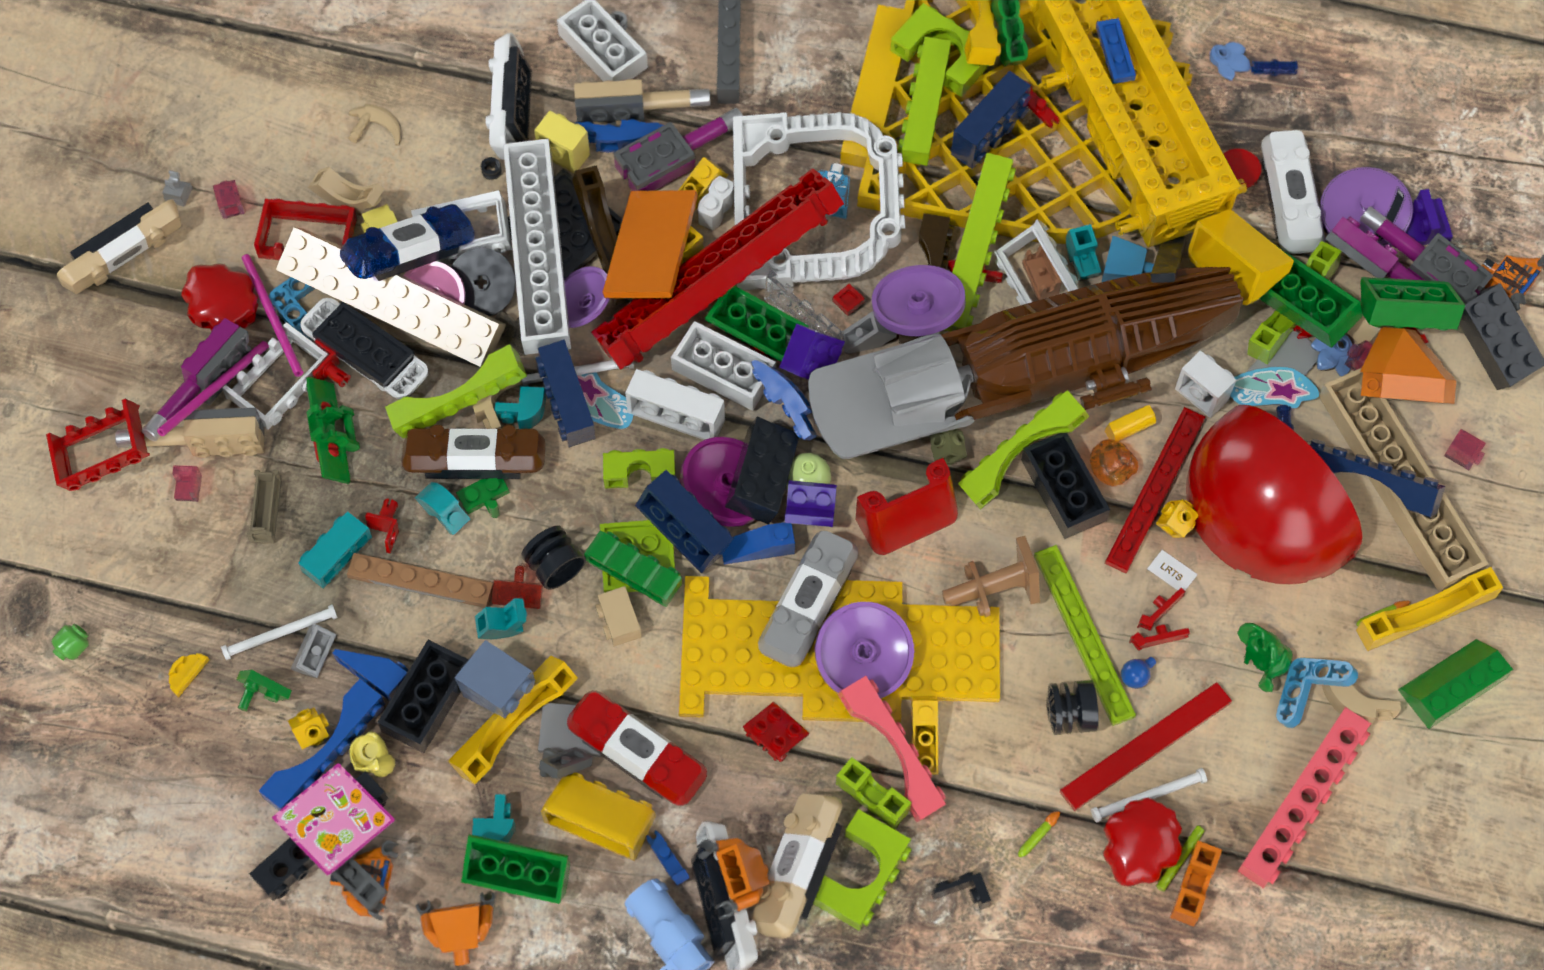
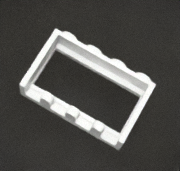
[411,190,512,265]
[993,219,1079,305]
[223,322,329,430]

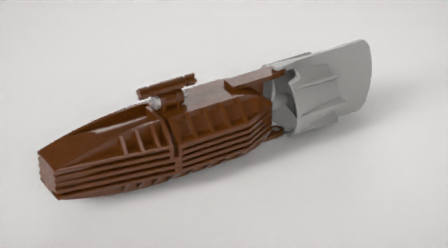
[808,267,1244,459]

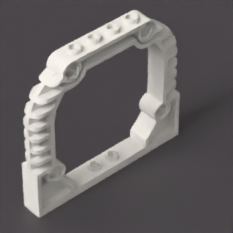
[733,112,905,290]

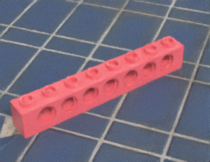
[1238,707,1371,889]

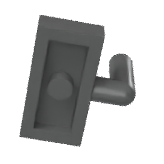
[539,747,593,779]

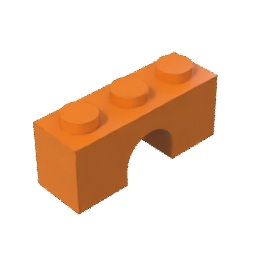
[1169,841,1222,927]

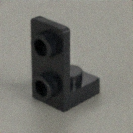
[932,872,992,910]

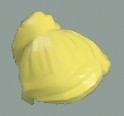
[349,731,396,778]

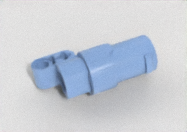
[624,878,714,970]

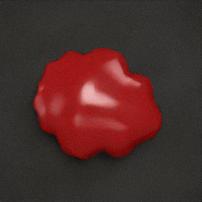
[181,263,258,331]
[1103,797,1182,887]

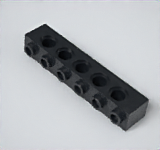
[249,771,388,901]

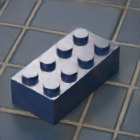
[951,71,1031,169]
[535,339,595,447]
[635,470,734,574]

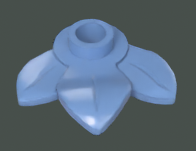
[1210,42,1251,81]
[1311,335,1352,377]

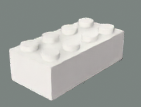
[557,0,648,81]
[671,321,776,411]
[625,369,725,440]

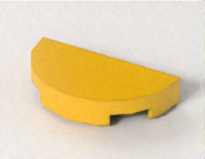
[169,653,210,698]

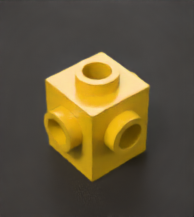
[1156,499,1198,538]
[287,707,330,750]

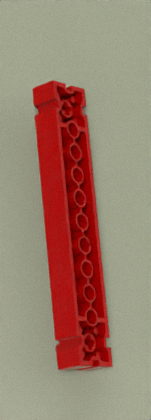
[591,168,844,370]

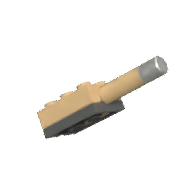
[574,79,711,127]
[115,407,265,458]

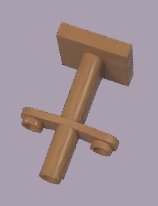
[942,536,1040,618]

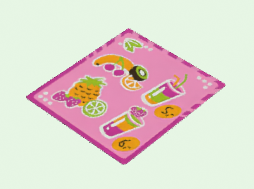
[272,764,395,876]

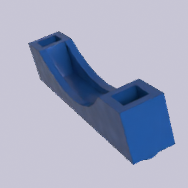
[258,679,385,811]

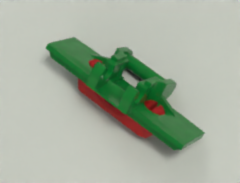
[306,377,360,484]

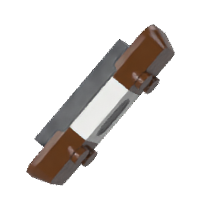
[401,425,546,479]

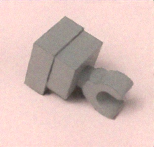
[162,170,192,207]

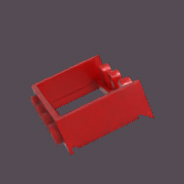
[254,198,358,260]
[46,398,150,491]

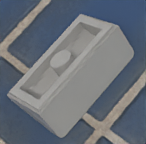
[291,624,337,678]

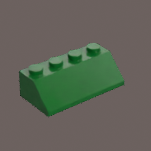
[1360,277,1465,331]
[705,286,809,361]
[1398,639,1513,729]
[461,834,570,904]

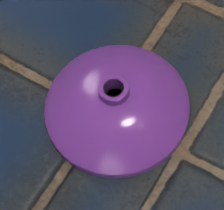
[564,266,610,328]

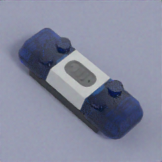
[339,204,475,281]

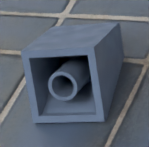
[455,640,535,718]

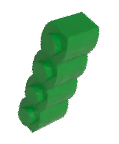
[991,0,1028,67]
[584,531,682,607]

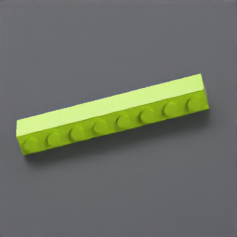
[944,153,1016,332]

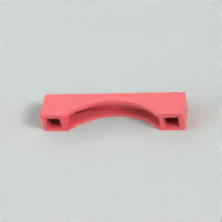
[838,676,946,822]

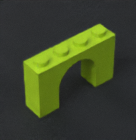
[890,3,990,97]
[813,809,912,931]

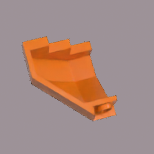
[1360,327,1457,404]

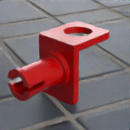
[313,339,351,387]
[365,498,399,554]

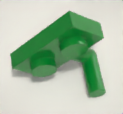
[456,478,510,518]
[236,669,292,711]

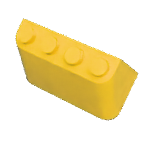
[1188,209,1294,305]
[541,772,656,861]

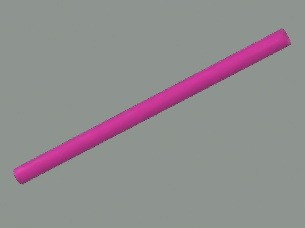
[241,254,303,377]
[157,341,269,436]

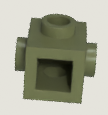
[930,429,967,466]

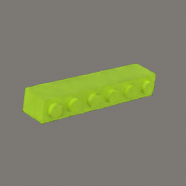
[898,36,951,166]

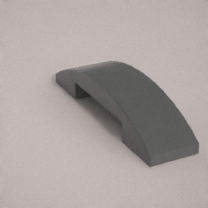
[331,857,388,912]

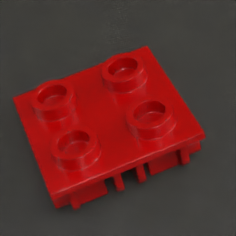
[743,702,810,763]

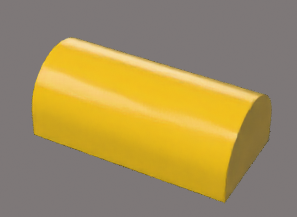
[1104,405,1156,443]

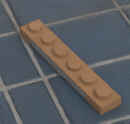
[347,553,494,608]

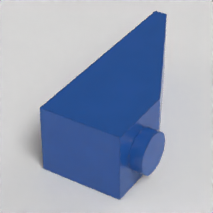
[722,522,795,565]
[332,649,409,701]

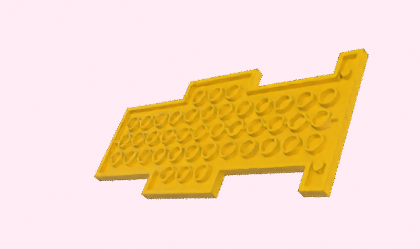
[679,576,1000,723]

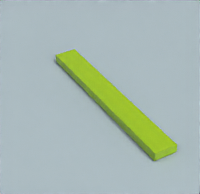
[1034,545,1136,726]

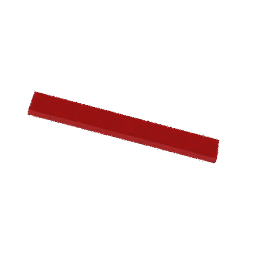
[1105,407,1205,574]
[1060,682,1232,812]

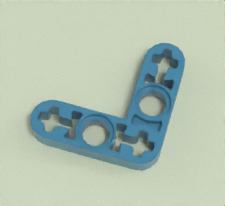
[269,277,316,341]
[1276,658,1358,728]

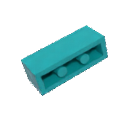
[298,511,372,589]

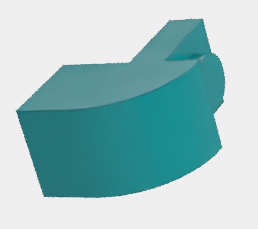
[1066,224,1102,281]
[495,386,546,429]
[415,482,470,535]
[475,598,527,639]
[472,794,516,842]

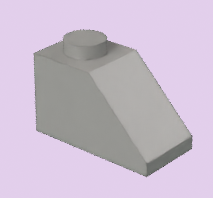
[840,311,897,354]

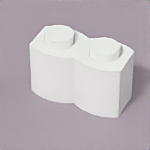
[698,176,734,231]

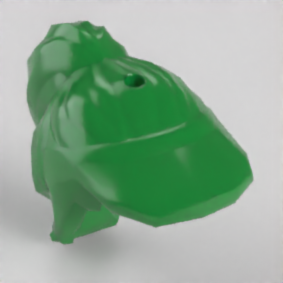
[1237,623,1293,692]

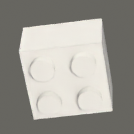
[1175,350,1236,419]

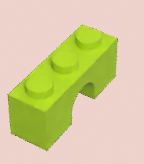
[603,448,675,489]
[836,757,912,830]

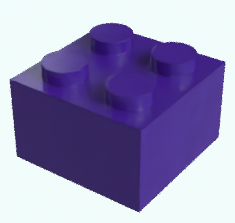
[779,323,845,379]

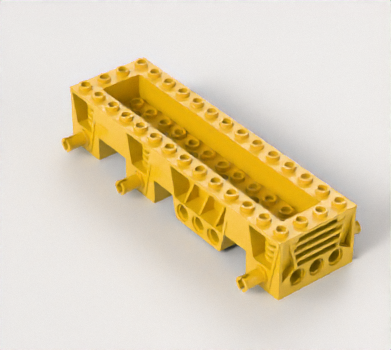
[1019,0,1247,248]

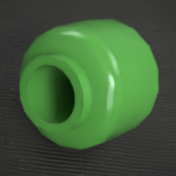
[52,624,89,660]

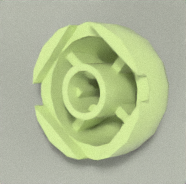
[786,453,831,490]

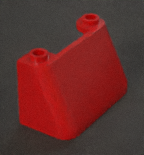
[855,458,958,555]

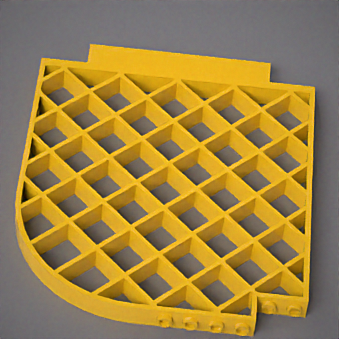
[840,0,1193,244]

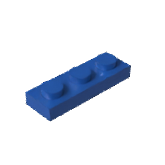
[1096,18,1136,84]

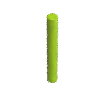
[1156,826,1205,892]

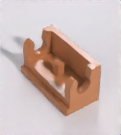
[1022,245,1062,300]

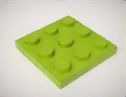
[600,520,675,593]

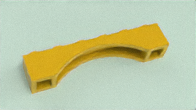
[964,0,1001,66]
[1356,567,1503,651]
[448,655,578,785]

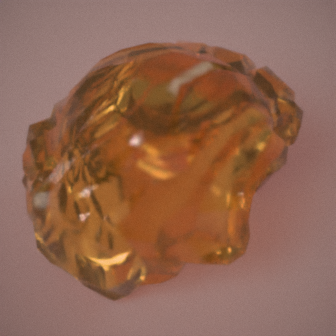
[1090,439,1139,487]

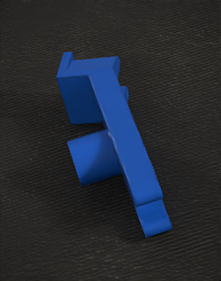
[646,830,690,886]

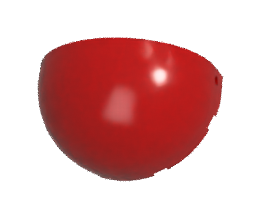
[1186,405,1363,585]

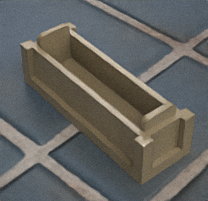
[247,470,282,544]

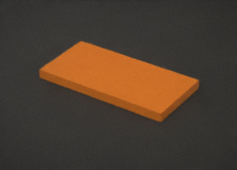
[602,190,698,298]

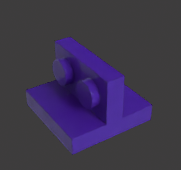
[1406,189,1453,245]
[785,480,837,527]

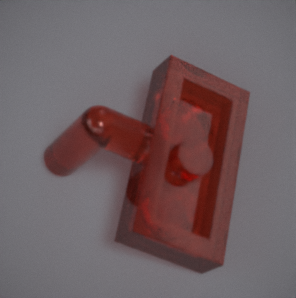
[492,563,543,609]

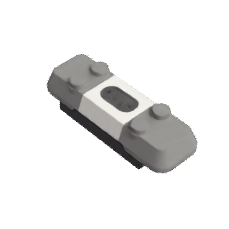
[758,531,858,667]

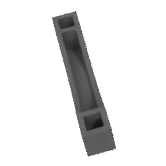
[717,0,741,104]

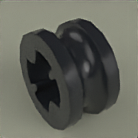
[481,157,502,180]

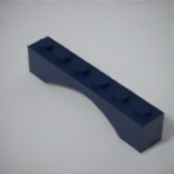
[1307,439,1446,517]

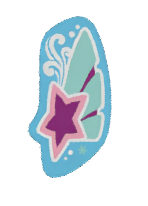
[574,366,633,429]
[1231,367,1319,408]

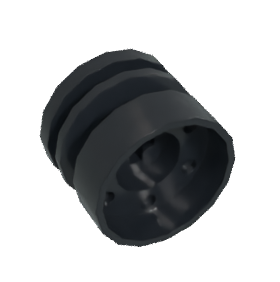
[521,525,586,590]
[1046,680,1099,735]

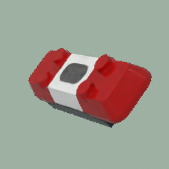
[567,690,707,806]

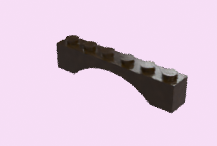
[572,165,634,305]
[899,213,954,344]

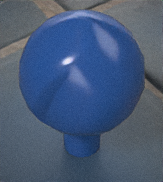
[1121,657,1156,689]

